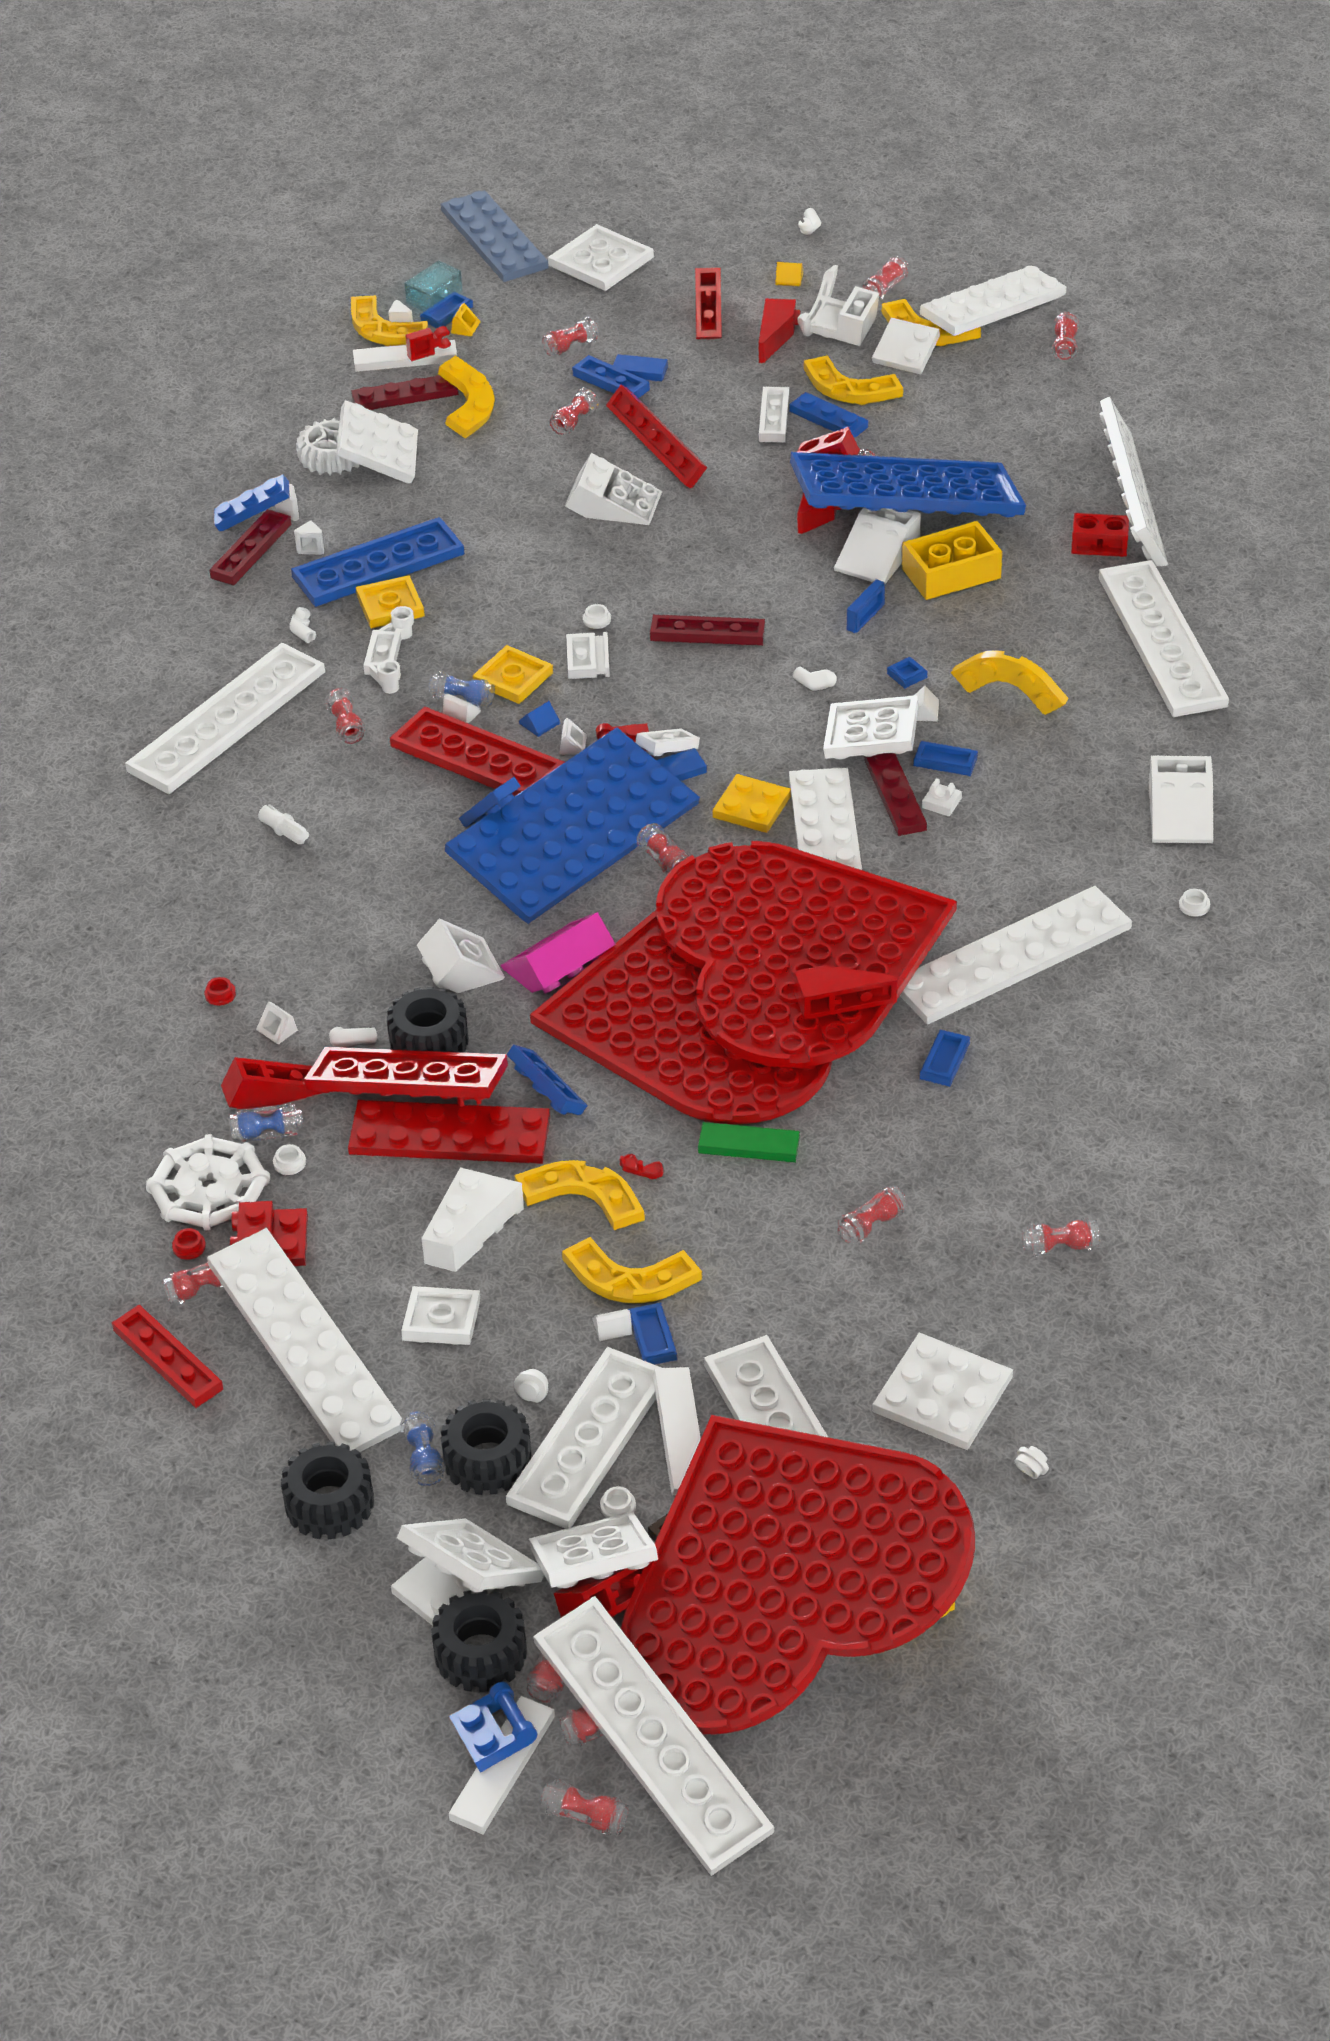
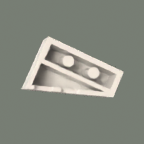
[422,1167,524,1272]

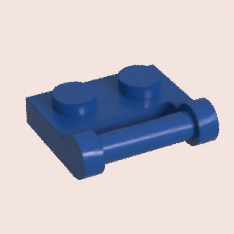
[449,1682,538,1773]

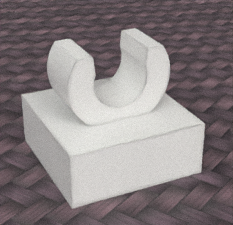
[922,778,962,816]

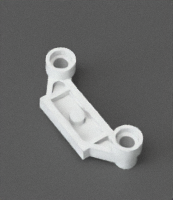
[364,606,414,694]

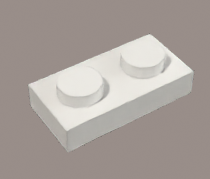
[636,729,700,756]

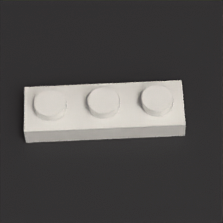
[759,387,789,442]

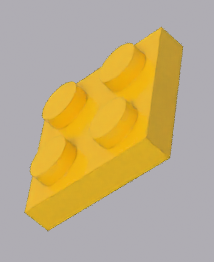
[356,575,425,629]
[473,645,553,704]
[712,774,791,833]

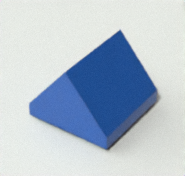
[519,701,560,737]

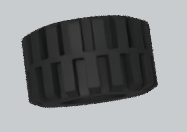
[387,987,469,1053]
[441,1399,532,1495]
[281,1442,374,1540]
[431,1589,527,1692]

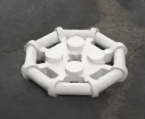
[146,1134,270,1231]

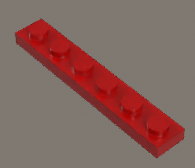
[606,384,708,488]

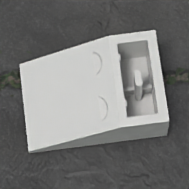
[565,453,662,525]
[834,507,921,584]
[1149,756,1213,843]

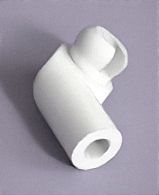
[798,208,821,235]
[289,607,316,643]
[793,667,837,691]
[329,1027,377,1048]

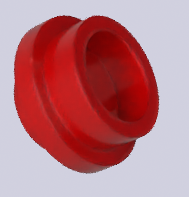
[204,977,236,1006]
[172,1228,206,1260]

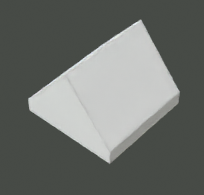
[389,300,413,322]
[275,484,299,521]
[294,521,324,555]
[914,686,939,722]
[443,694,481,723]
[559,718,587,755]
[256,1002,298,1044]
[592,1309,633,1341]

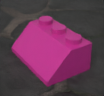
[500,912,616,994]

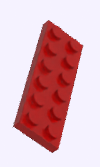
[390,706,565,797]
[304,1047,508,1100]
[348,1100,550,1164]

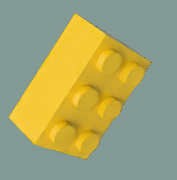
[902,521,1002,600]

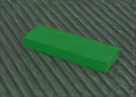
[698,1122,800,1163]

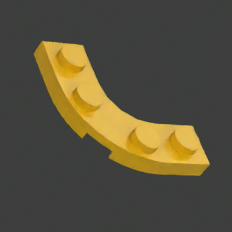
[351,295,428,346]
[881,299,981,346]
[438,355,495,438]
[804,355,903,405]
[951,651,1069,715]
[515,1160,645,1230]
[562,1237,702,1303]

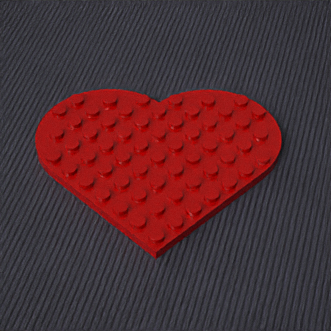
[656,841,957,1068]
[530,910,832,1124]
[621,1415,975,1735]

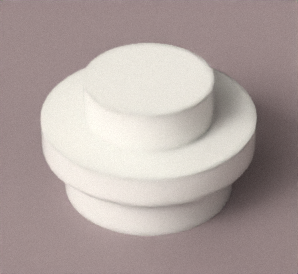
[583,604,611,629]
[1179,889,1210,916]
[273,1144,306,1175]
[514,1369,548,1403]
[1014,1446,1049,1479]
[600,1486,636,1518]

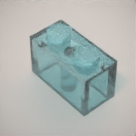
[405,260,462,312]

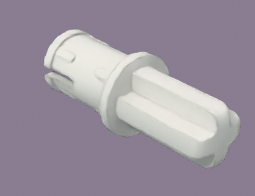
[258,804,309,844]

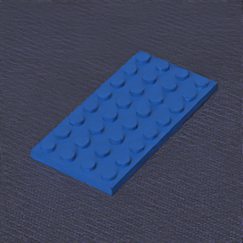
[790,452,1026,517]
[445,727,700,924]

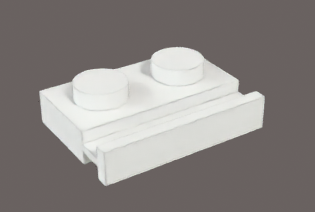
[566,632,610,679]

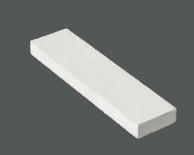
[353,340,457,372]
[653,1367,701,1495]
[449,1696,555,1834]

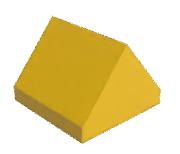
[775,262,803,286]
[451,303,480,336]

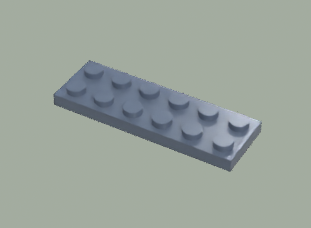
[441,190,549,282]

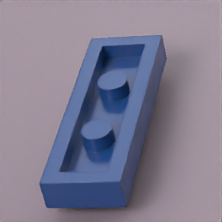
[572,355,650,399]
[789,392,868,438]
[214,474,290,531]
[458,777,521,827]
[507,1045,588,1115]

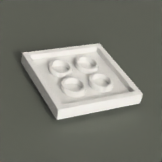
[548,224,654,291]
[337,400,418,483]
[823,695,919,759]
[872,1332,1013,1450]
[529,1512,658,1588]
[397,1518,544,1592]

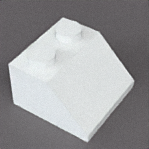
[417,918,505,993]

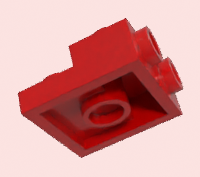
[230,1201,308,1266]

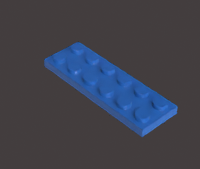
[291,517,465,607]

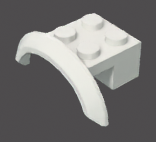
[798,265,879,346]

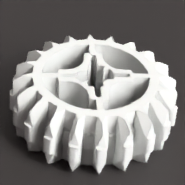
[296,418,359,476]

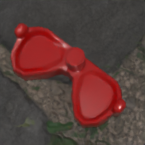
[620,1154,663,1179]

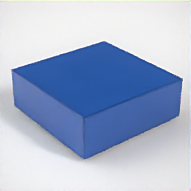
[887,657,928,689]

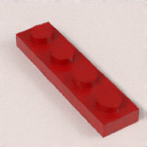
[112,1305,224,1408]

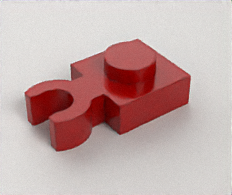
[405,326,451,362]

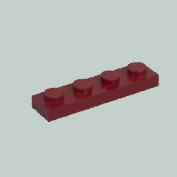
[351,375,459,410]
[209,509,292,586]
[650,614,765,646]
[864,753,927,836]

